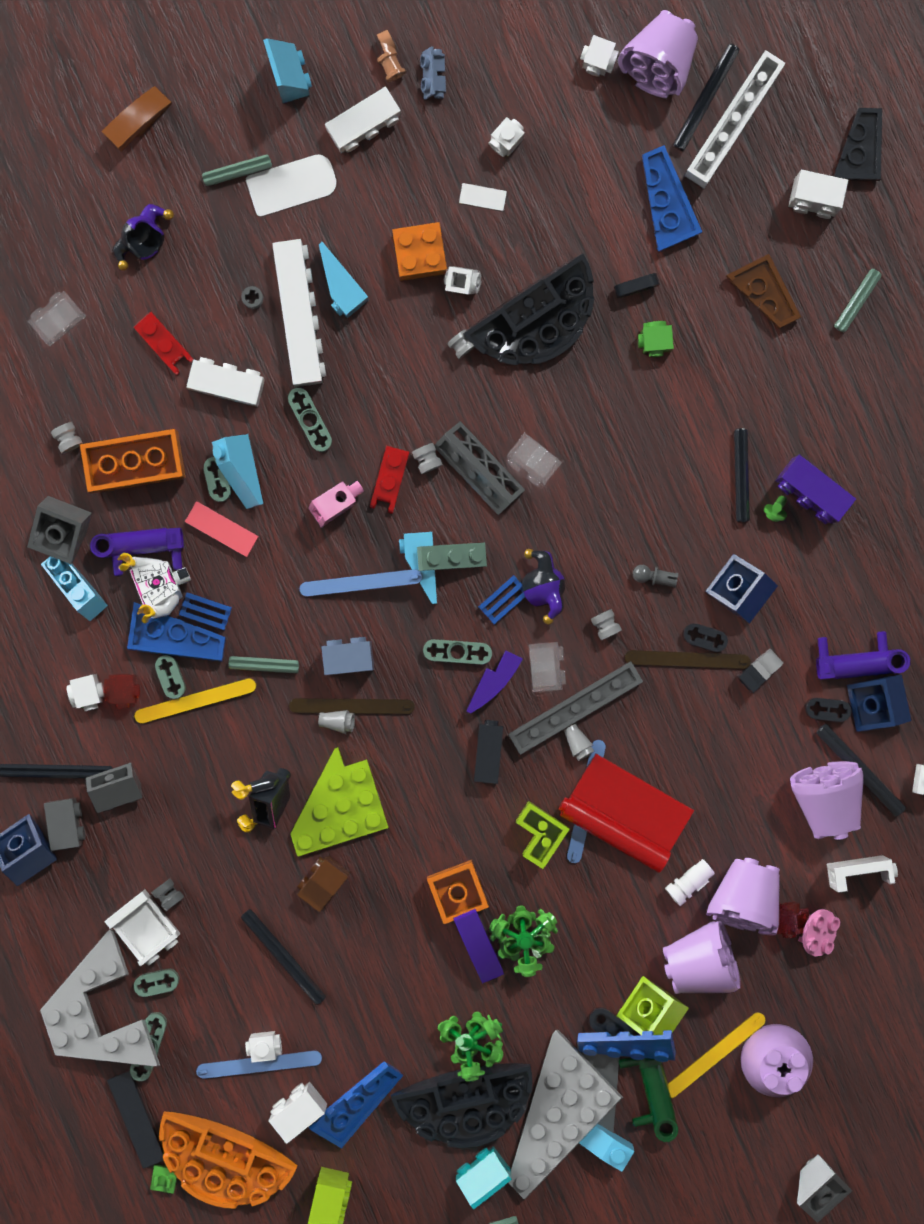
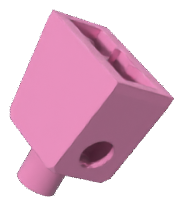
[308,480,364,528]

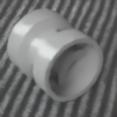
[51,422,83,454]
[412,443,443,474]
[591,609,622,640]

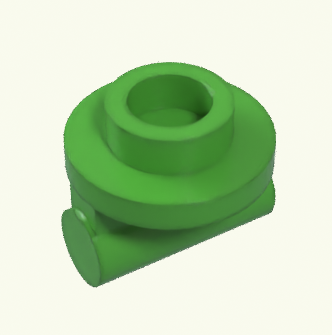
[764,496,787,522]

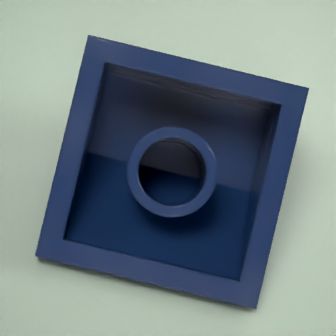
[705,554,778,624]
[847,674,912,732]
[0,814,57,886]

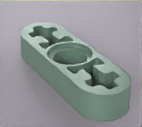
[288,388,332,452]
[423,639,492,664]
[130,1012,167,1081]

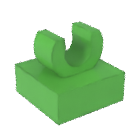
[150,1164,177,1194]

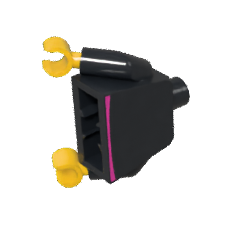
[231,768,291,833]

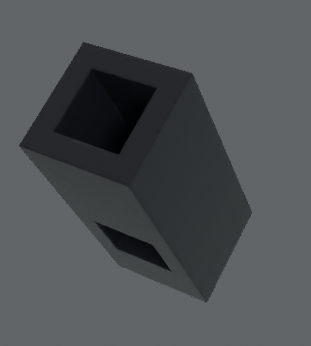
[474,720,503,784]

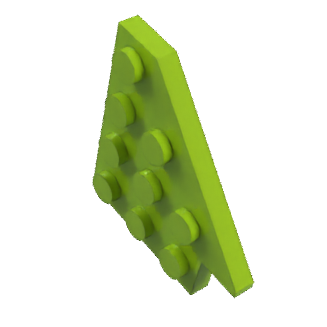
[291,747,389,856]

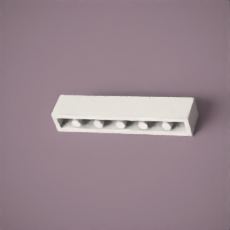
[685,50,785,188]
[272,239,326,387]

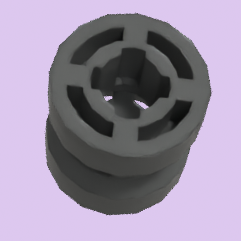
[151,878,184,911]

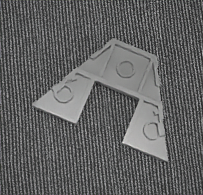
[40,930,160,1066]

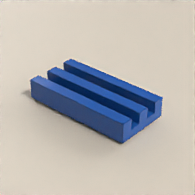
[479,575,525,624]
[179,592,232,630]

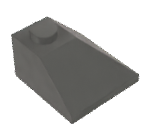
[797,1154,852,1223]

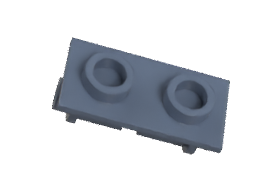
[420,46,446,100]

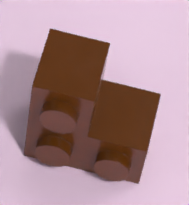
[297,855,350,912]

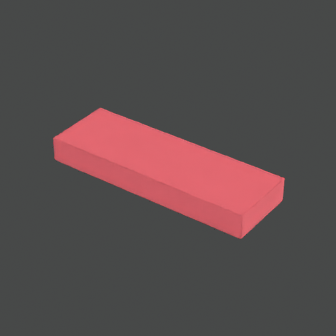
[185,501,259,557]

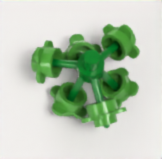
[489,906,558,977]
[438,1012,503,1082]

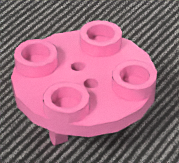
[798,909,840,957]

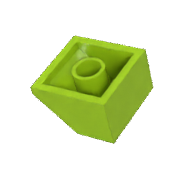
[617,976,689,1035]

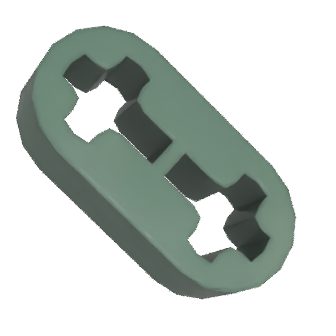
[204,457,231,502]
[155,655,186,699]
[134,968,180,997]

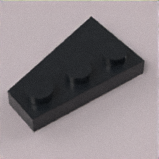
[833,108,882,181]

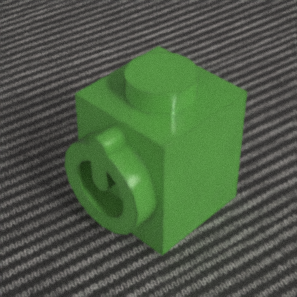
[638,321,674,357]

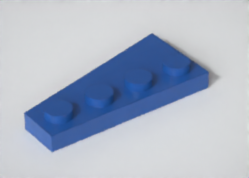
[642,145,702,252]
[127,602,226,662]
[577,1030,676,1062]
[308,1061,403,1148]

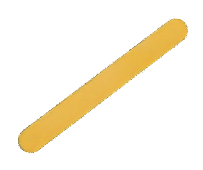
[135,679,256,723]
[668,1012,765,1098]

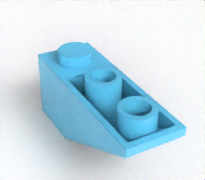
[41,556,108,621]

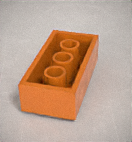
[80,429,186,494]

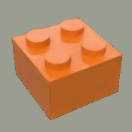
[392,222,447,281]
[427,860,489,924]

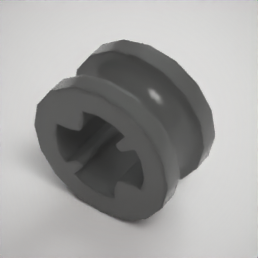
[241,286,264,309]

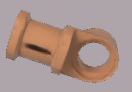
[377,30,406,82]

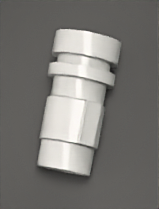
[665,859,715,906]

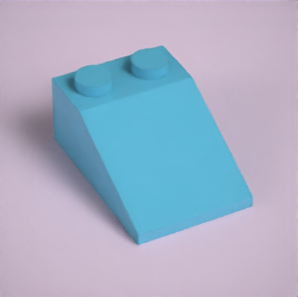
[263,39,312,103]

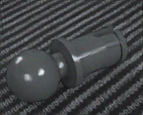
[633,565,679,588]

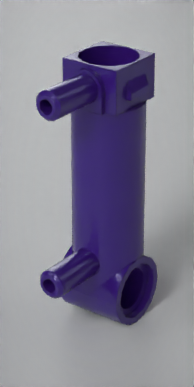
[90,528,184,576]
[816,631,910,679]

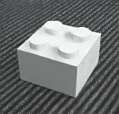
[788,170,848,219]
[269,1082,327,1144]

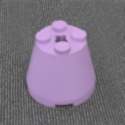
[618,10,698,98]
[790,761,863,840]
[706,858,780,935]
[663,921,740,994]
[741,1024,813,1097]

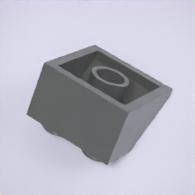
[27,496,92,564]

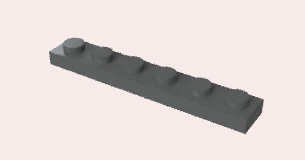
[508,661,643,755]

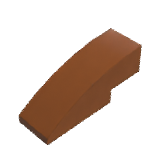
[101,86,172,152]

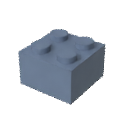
[321,637,374,675]

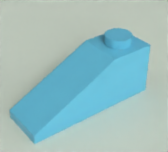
[319,242,369,318]
[212,434,263,509]
[399,532,437,604]
[579,1124,634,1172]

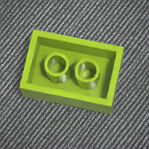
[308,1167,352,1224]

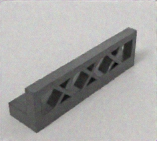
[434,421,525,515]

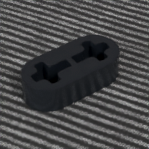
[614,273,660,298]
[683,623,728,652]
[805,698,851,722]

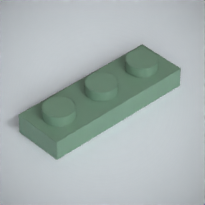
[417,543,487,571]

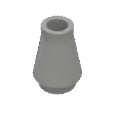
[318,710,355,734]
[564,724,595,761]

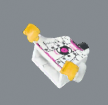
[117,553,191,623]

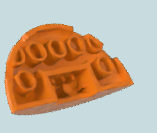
[159,1111,298,1209]

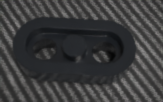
[589,1007,633,1036]

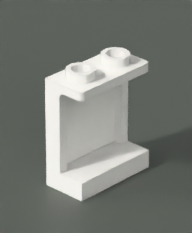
[827,855,898,892]
[104,889,180,966]

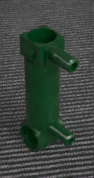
[619,1057,678,1142]

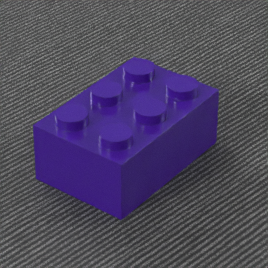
[775,454,856,524]

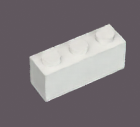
[325,86,401,153]
[186,357,265,407]

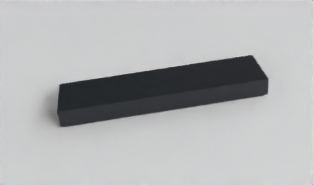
[107,1070,164,1169]

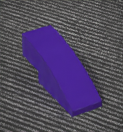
[466,650,523,713]
[453,909,504,984]

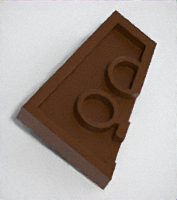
[726,254,801,329]

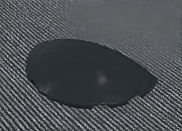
[463,253,594,365]
[391,1063,533,1148]

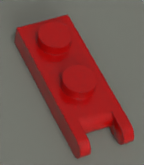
[133,312,194,375]
[370,446,410,514]

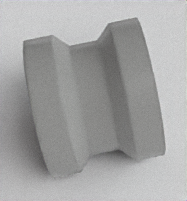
[447,329,474,359]

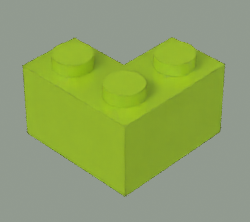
[516,801,569,869]

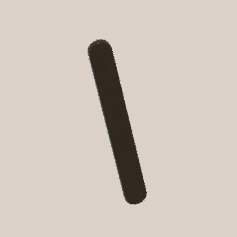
[625,650,751,669]
[289,698,415,714]

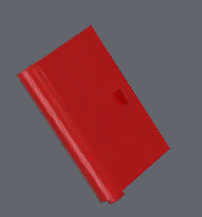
[558,753,694,873]

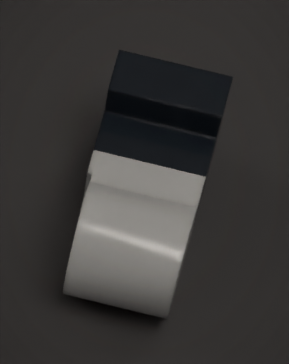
[736,649,783,693]

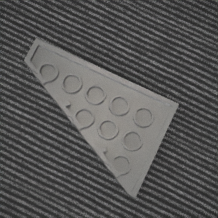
[508,1030,623,1199]

